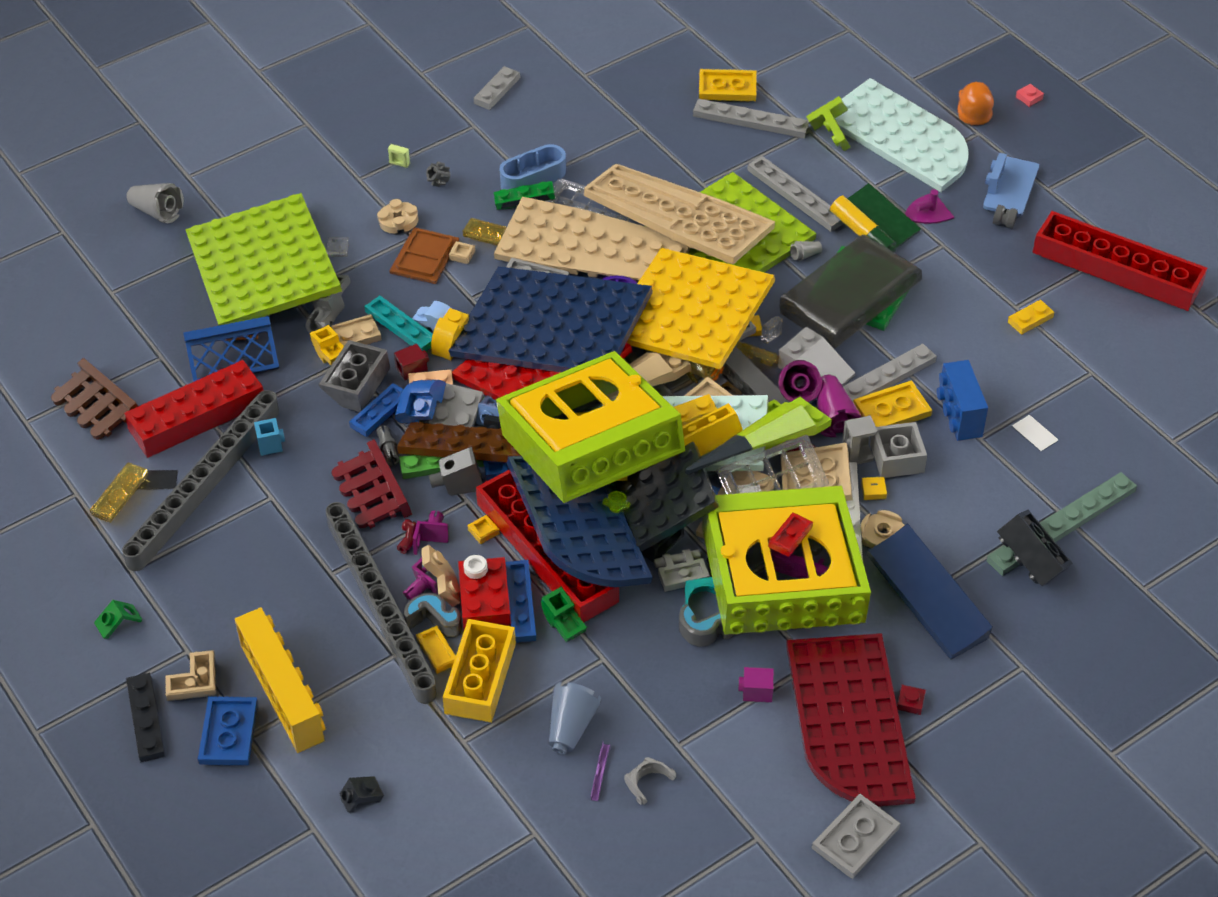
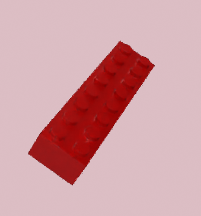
[1032,211,1208,311]
[476,470,619,623]

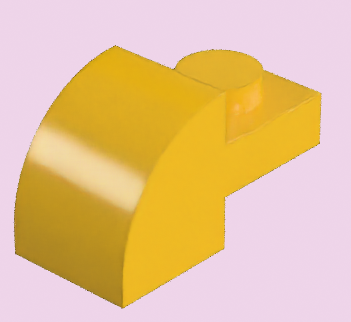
[310,325,344,365]

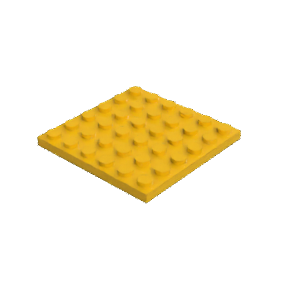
[627,248,775,370]

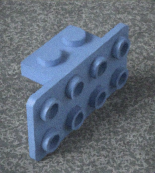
[983,153,1039,217]

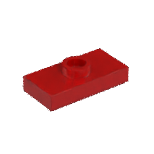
[768,512,813,557]

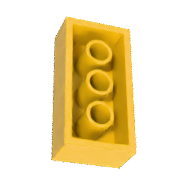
[443,619,516,723]

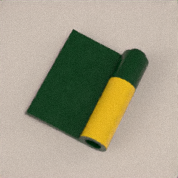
[830,183,921,257]

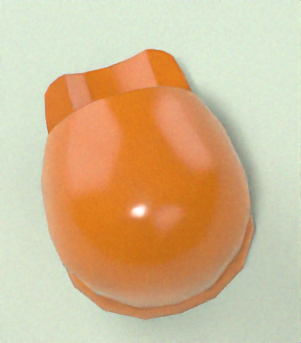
[957,82,994,125]

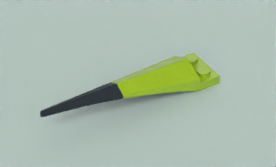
[686,397,832,474]

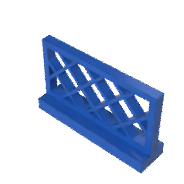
[183,316,279,382]

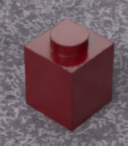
[394,344,429,381]

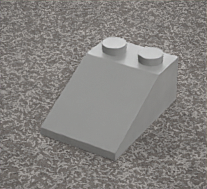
[778,327,855,386]

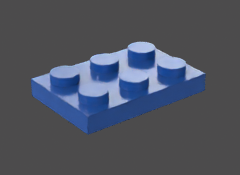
[198,697,258,765]

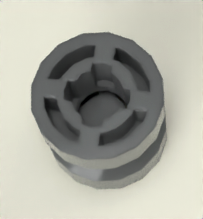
[993,204,1018,229]

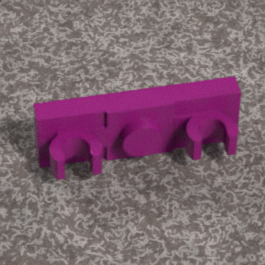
[770,548,829,579]

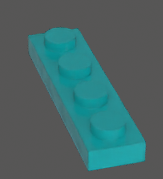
[364,295,433,351]

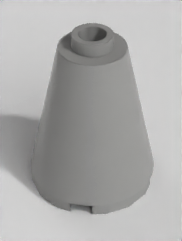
[127,183,184,224]

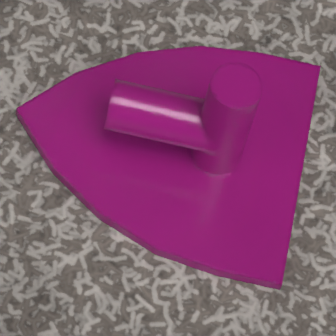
[905,189,954,224]

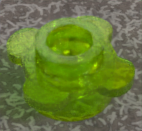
[603,491,630,513]

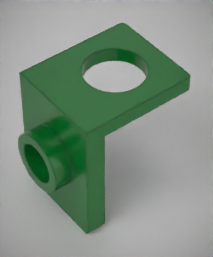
[94,600,143,639]

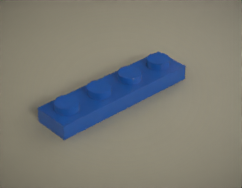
[505,560,537,643]

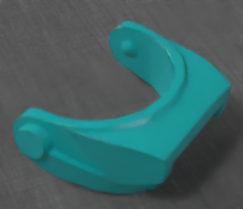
[682,577,716,607]

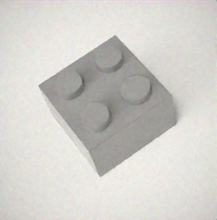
[870,422,927,478]

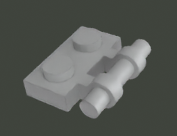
[654,549,710,592]

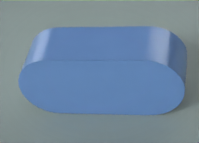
[499,144,566,189]

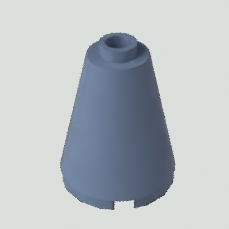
[549,682,601,754]

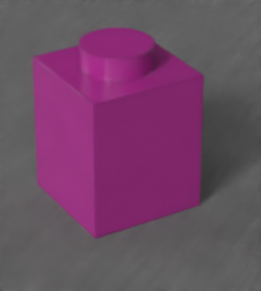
[738,667,774,702]

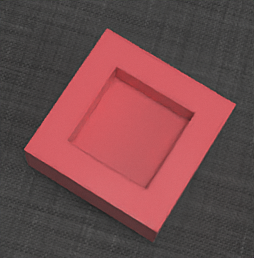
[1016,84,1044,107]

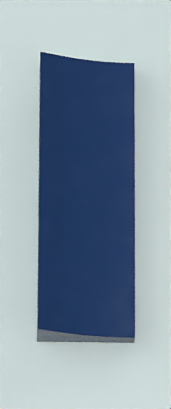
[867,523,993,660]

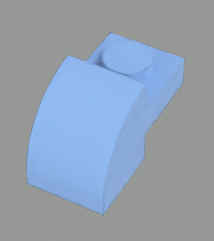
[412,301,451,332]

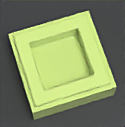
[388,144,410,168]

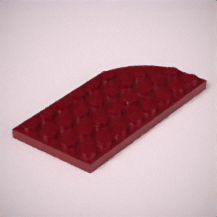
[786,633,916,807]

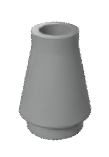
[790,241,822,261]

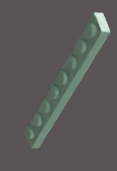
[987,472,1137,576]

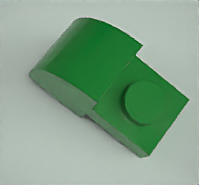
[541,587,587,643]

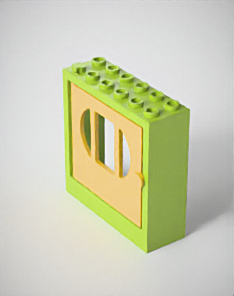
[496,351,685,503]
[702,486,871,635]

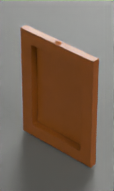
[390,227,459,284]

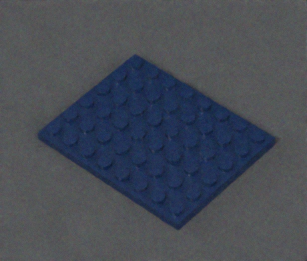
[448,266,653,372]

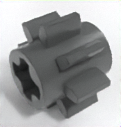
[426,161,450,187]

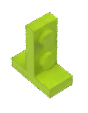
[806,96,851,151]

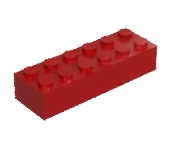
[124,360,264,458]

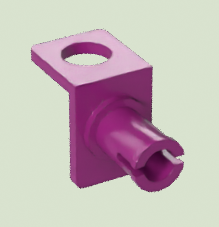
[413,510,449,555]
[403,557,438,600]

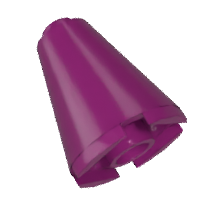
[778,360,823,402]
[817,374,862,438]

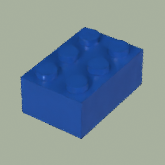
[937,360,988,441]

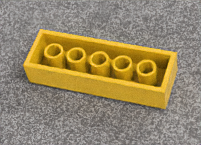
[234,608,326,753]

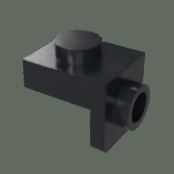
[340,776,384,813]

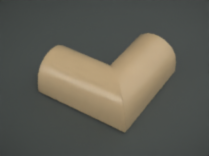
[166,650,216,701]

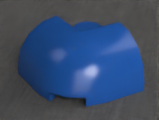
[395,380,446,423]

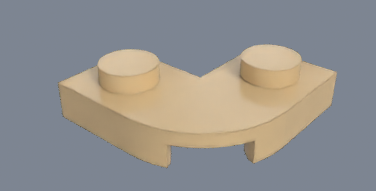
[421,545,460,607]

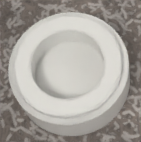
[464,555,488,579]

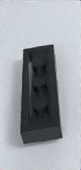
[126,672,165,763]

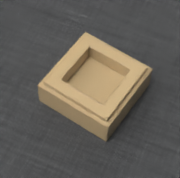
[449,241,475,264]

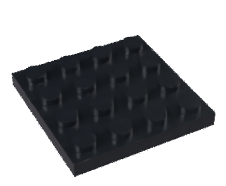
[616,442,719,552]

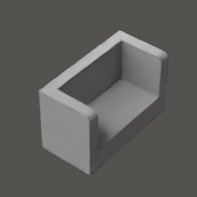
[842,415,878,464]

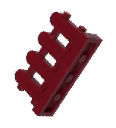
[331,439,412,529]

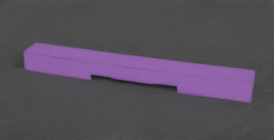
[591,741,610,801]

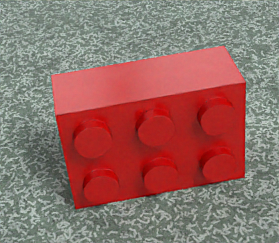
[458,557,511,630]

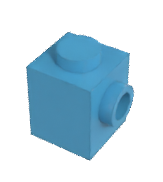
[254,418,285,456]

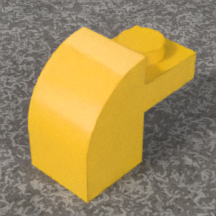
[431,308,469,361]

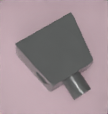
[429,447,483,496]

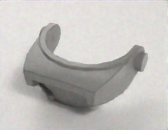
[624,757,676,805]

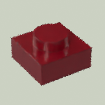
[897,685,926,715]

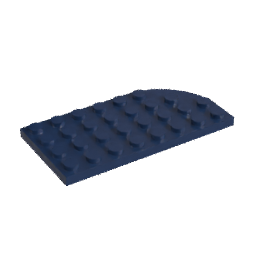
[507,456,653,587]

